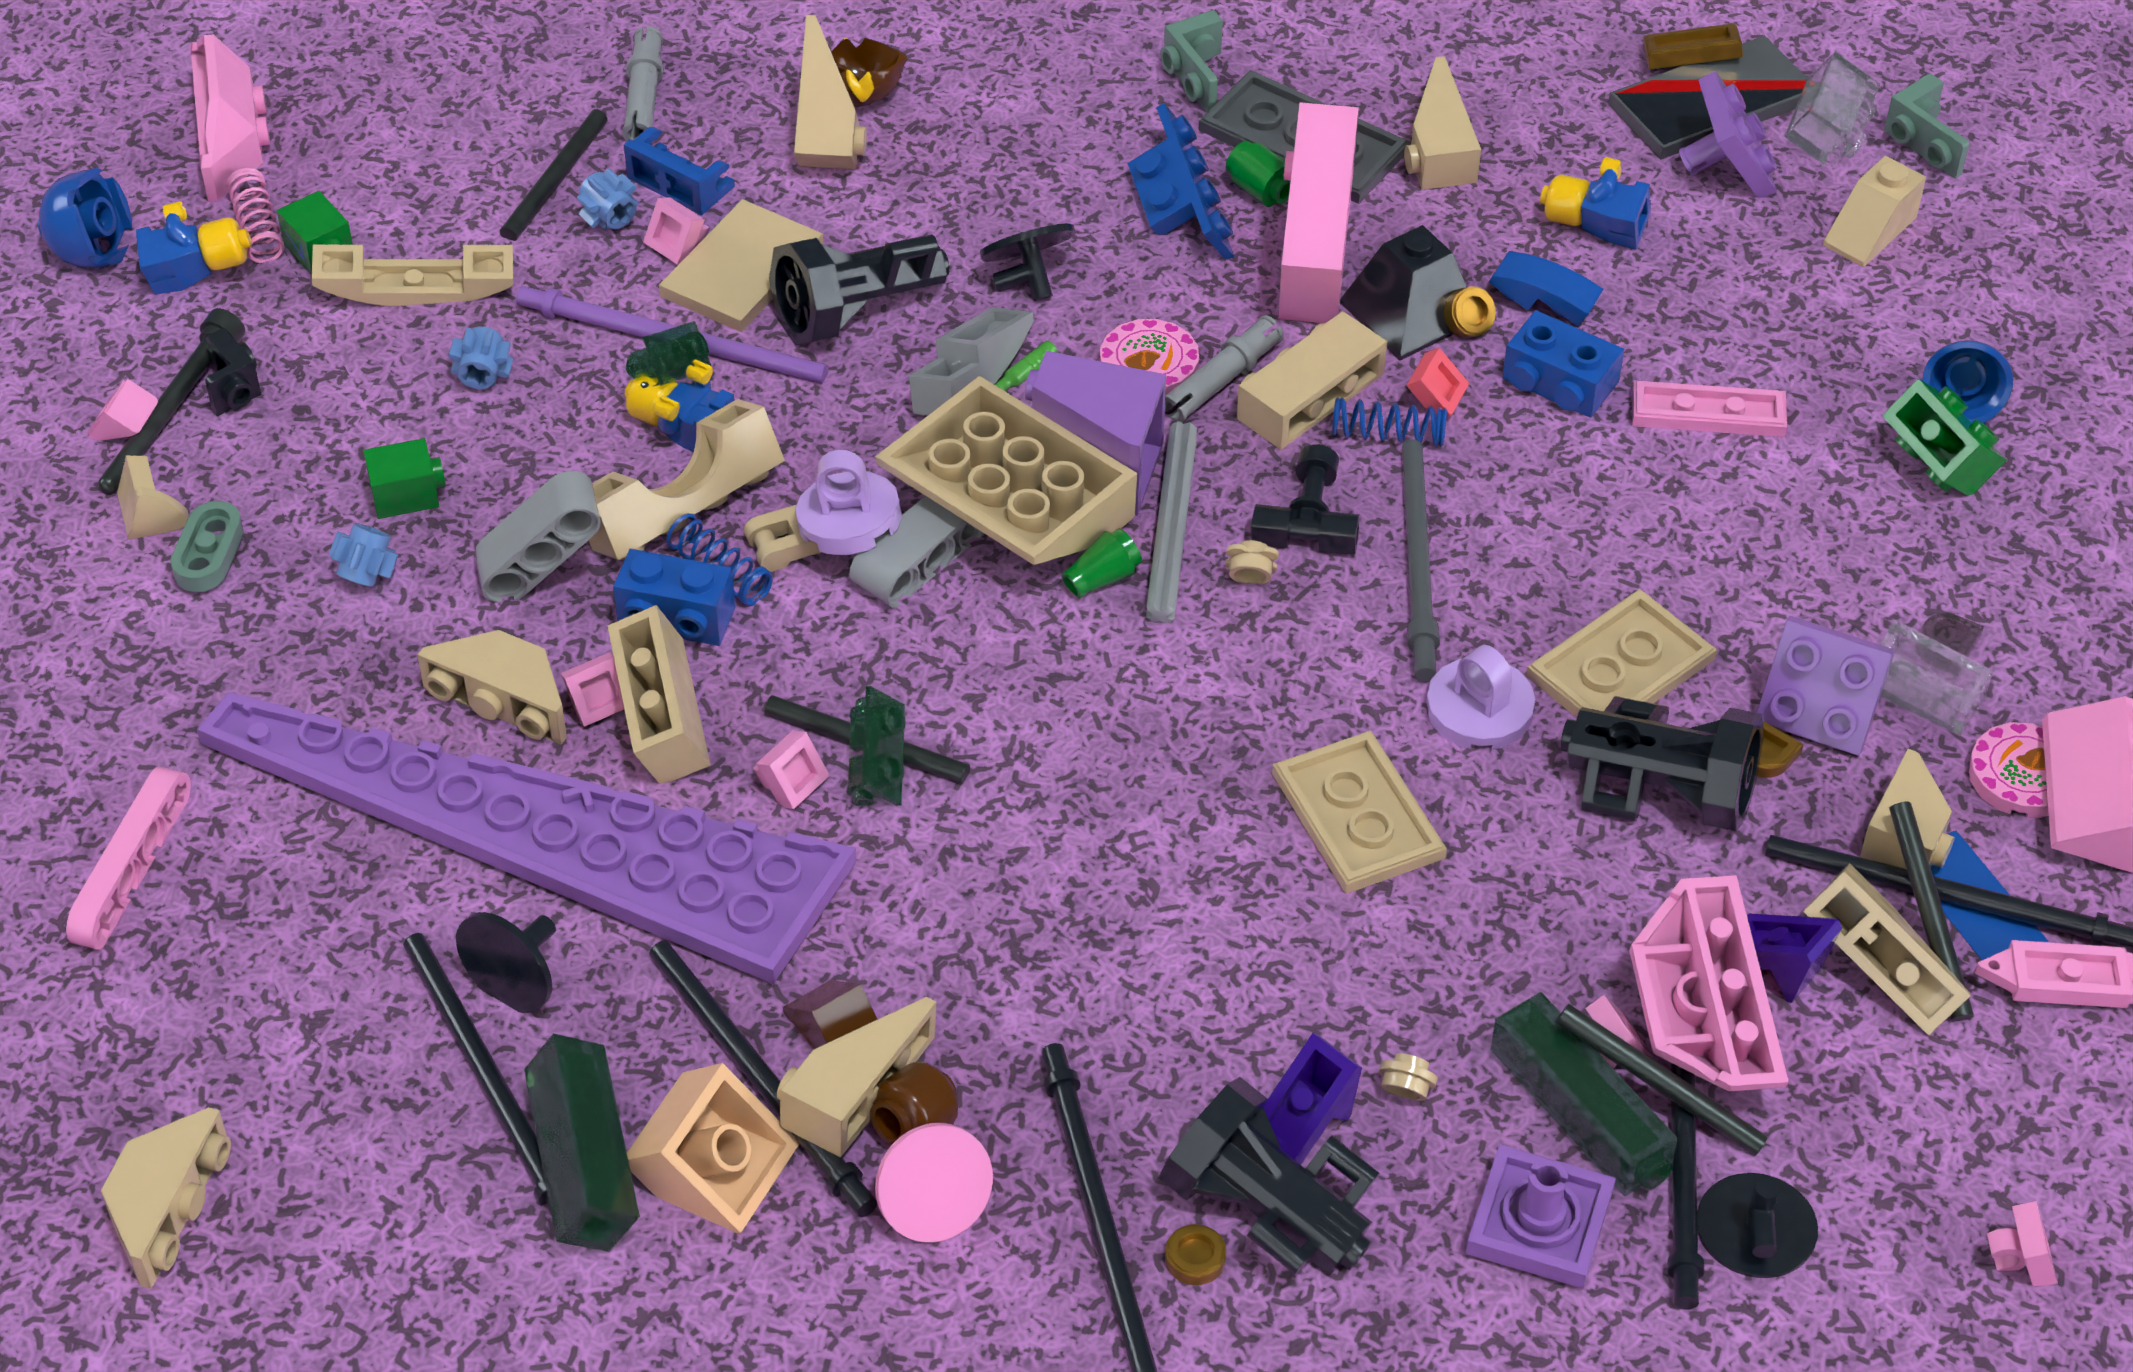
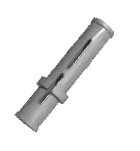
[622,26,664,141]
[1165,315,1284,423]

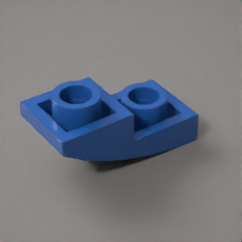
[1488,251,1604,327]

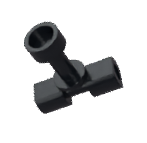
[1251,444,1360,555]

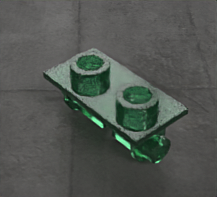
[626,321,711,386]
[846,686,906,806]

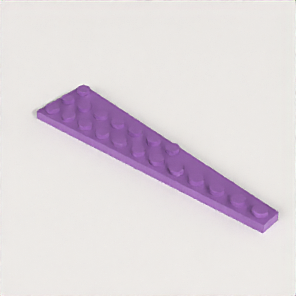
[197,692,856,984]

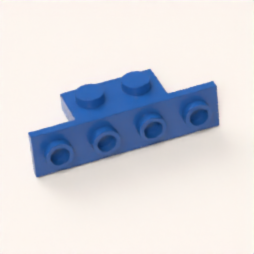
[1127,103,1235,259]

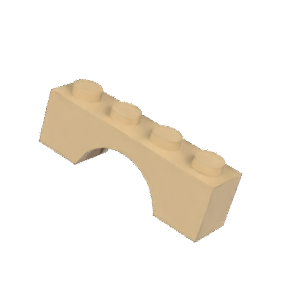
[589,399,785,560]

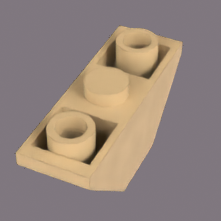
[417,630,567,745]
[101,1107,231,1289]

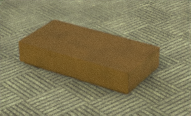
[1643,23,1743,70]

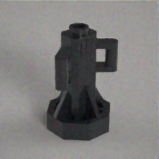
[769,234,950,345]
[1561,696,1764,831]
[1158,1077,1380,1275]

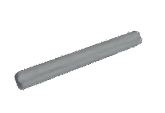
[1146,421,1197,623]

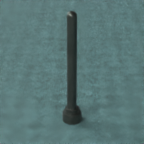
[98,308,245,494]

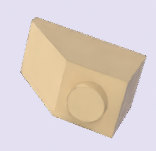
[1823,155,1926,268]
[1860,749,1955,869]

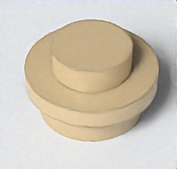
[1379,1053,1438,1101]

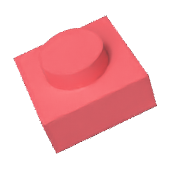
[1406,348,1470,418]

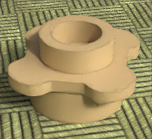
[1225,540,1279,584]

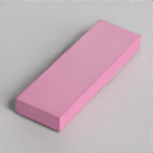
[1632,380,1787,437]

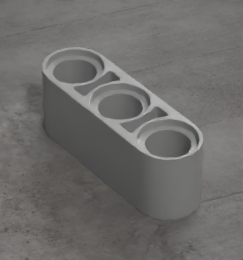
[475,471,601,603]
[849,496,984,608]

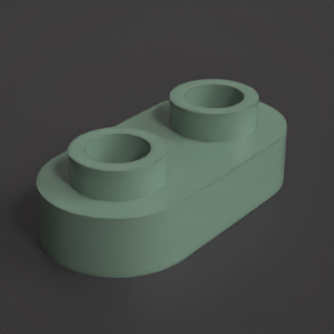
[170,501,244,592]

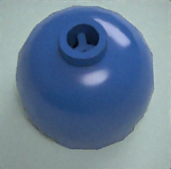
[38,168,133,269]

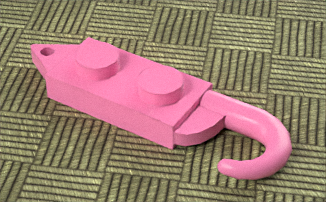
[1974,940,2133,1008]

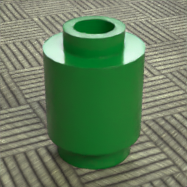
[1226,141,1291,207]

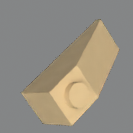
[794,15,867,169]
[1404,56,1481,190]
[1803,863,1971,1035]
[777,997,937,1158]

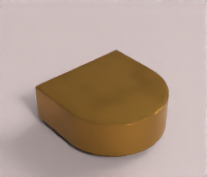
[1757,721,1804,778]

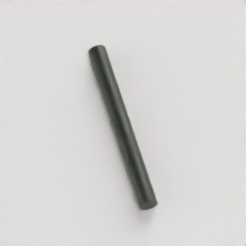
[500,109,608,241]
[764,695,970,785]
[1889,801,1974,1022]
[1555,1003,1768,1156]

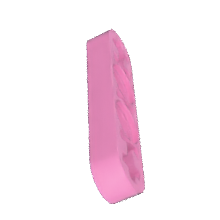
[66,766,191,950]

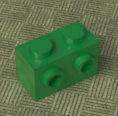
[1882,379,2007,496]

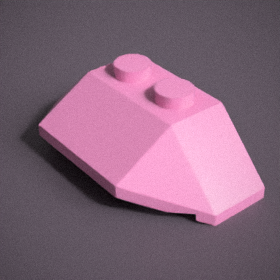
[190,34,270,202]
[1629,875,1789,1091]

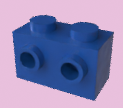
[1502,310,1625,418]
[613,548,736,646]

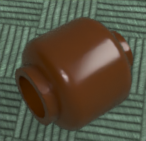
[870,1062,958,1144]

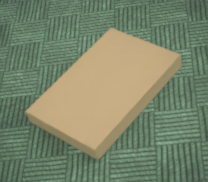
[659,199,824,333]
[1526,589,1717,718]
[1272,730,1447,894]

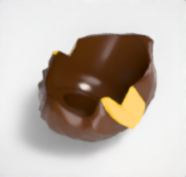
[831,38,907,107]

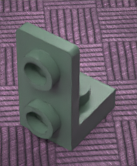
[1160,10,1223,112]
[1884,73,1969,179]

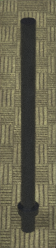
[1765,835,2133,950]
[403,933,581,1230]
[649,940,877,1217]
[1041,1043,1158,1372]
[1667,1063,1705,1310]

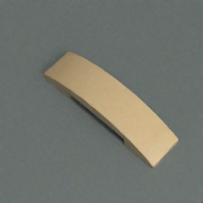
[312,245,513,306]

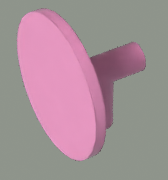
[875,1123,993,1242]

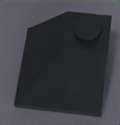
[1340,225,1466,361]

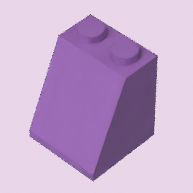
[1025,351,1166,516]

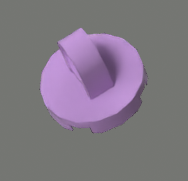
[795,450,902,555]
[1426,645,1536,749]

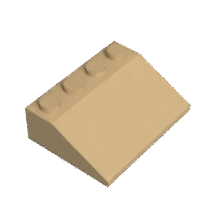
[875,376,1137,565]

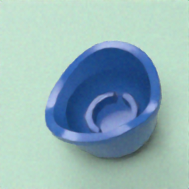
[1922,340,2013,423]

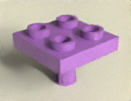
[1679,71,1777,198]
[1757,616,1895,756]
[1465,1144,1616,1289]

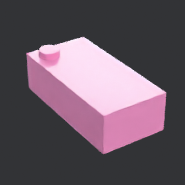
[1278,102,1359,323]

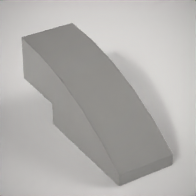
[909,307,1034,416]

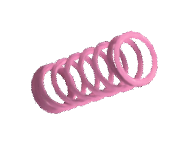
[226,168,285,263]

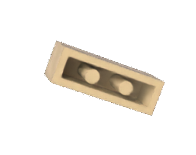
[1237,311,1387,450]
[607,605,711,784]

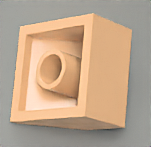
[621,1063,800,1234]

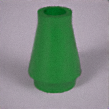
[1061,528,1142,599]

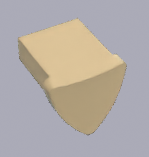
[117,455,189,540]

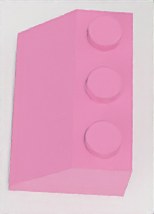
[2042,696,2133,873]

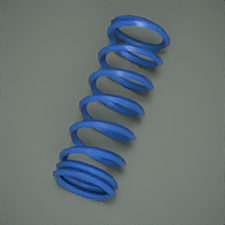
[1332,397,1447,447]
[666,513,773,606]

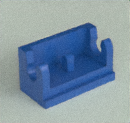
[624,127,735,216]

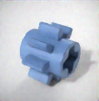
[577,169,639,231]
[448,327,513,389]
[329,523,399,587]

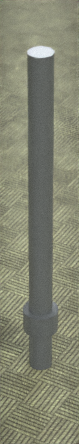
[1402,439,1440,683]

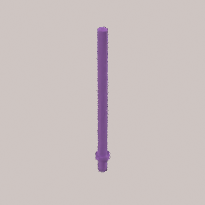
[516,286,829,384]

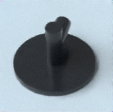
[979,223,1076,301]
[456,912,556,1013]
[1697,1173,1818,1278]

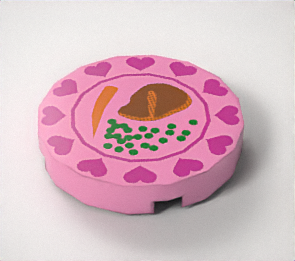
[1100,319,1199,394]
[1969,722,2049,818]

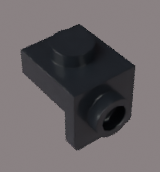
[205,328,262,417]

